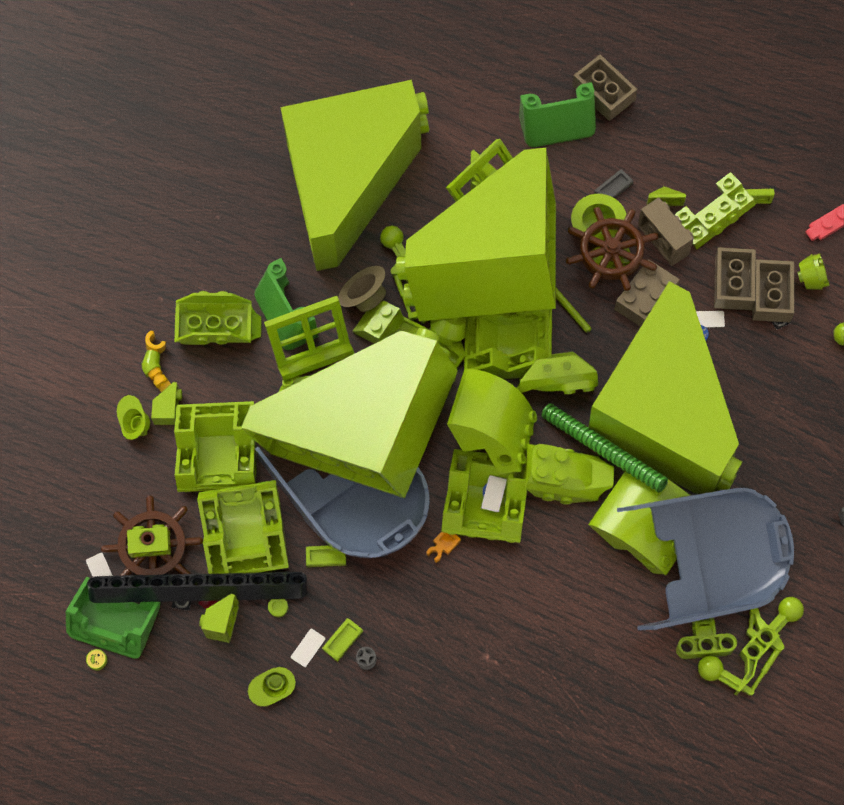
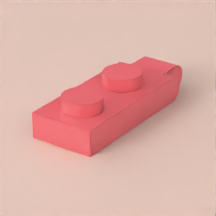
[805,204,844,241]

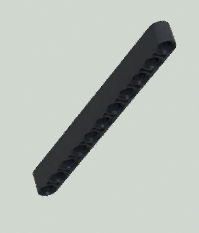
[87,572,307,603]

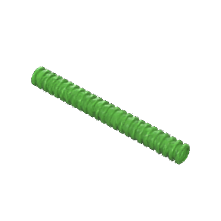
[542,403,668,493]

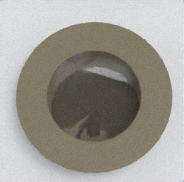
[338,266,386,312]

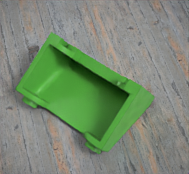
[519,82,596,147]
[255,258,319,350]
[66,577,160,659]

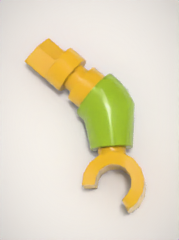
[142,331,171,392]

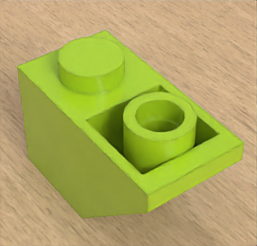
[151,382,182,425]

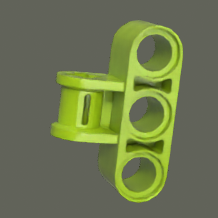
[676,617,737,659]

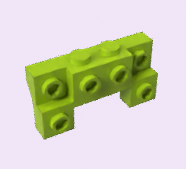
[674,172,756,249]

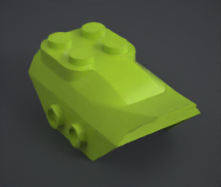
[174,291,261,345]
[517,351,598,394]
[525,443,614,504]

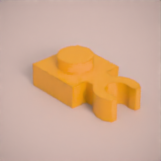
[427,532,461,563]

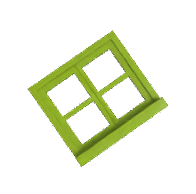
[446,139,513,202]
[264,296,354,381]

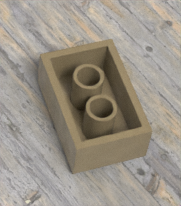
[572,55,637,121]
[638,198,694,266]
[714,247,756,310]
[614,259,680,327]
[752,259,794,322]

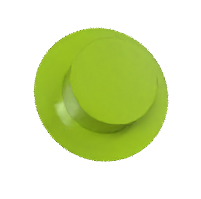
[571,194,626,241]

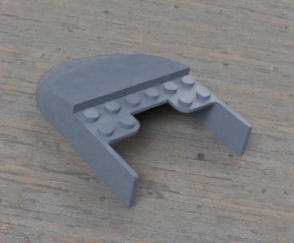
[255,447,430,558]
[617,488,794,630]

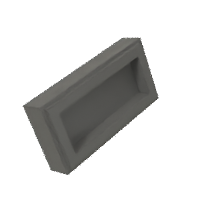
[594,169,634,198]

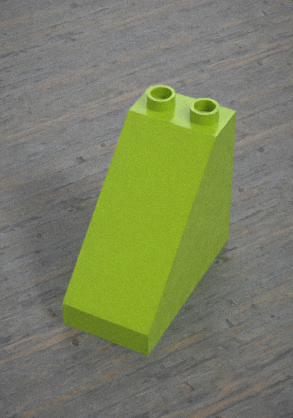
[280,80,429,271]
[396,148,556,321]
[588,281,742,494]
[241,328,458,498]

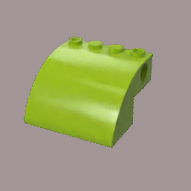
[464,309,552,379]
[447,369,537,474]
[174,401,257,492]
[441,449,527,543]
[588,470,690,575]
[197,480,289,574]

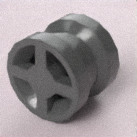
[356,647,377,670]

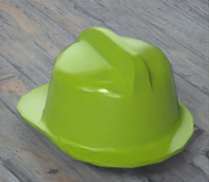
[117,395,150,440]
[248,667,296,706]

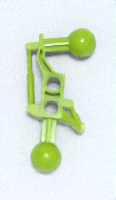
[380,225,425,324]
[698,597,804,696]

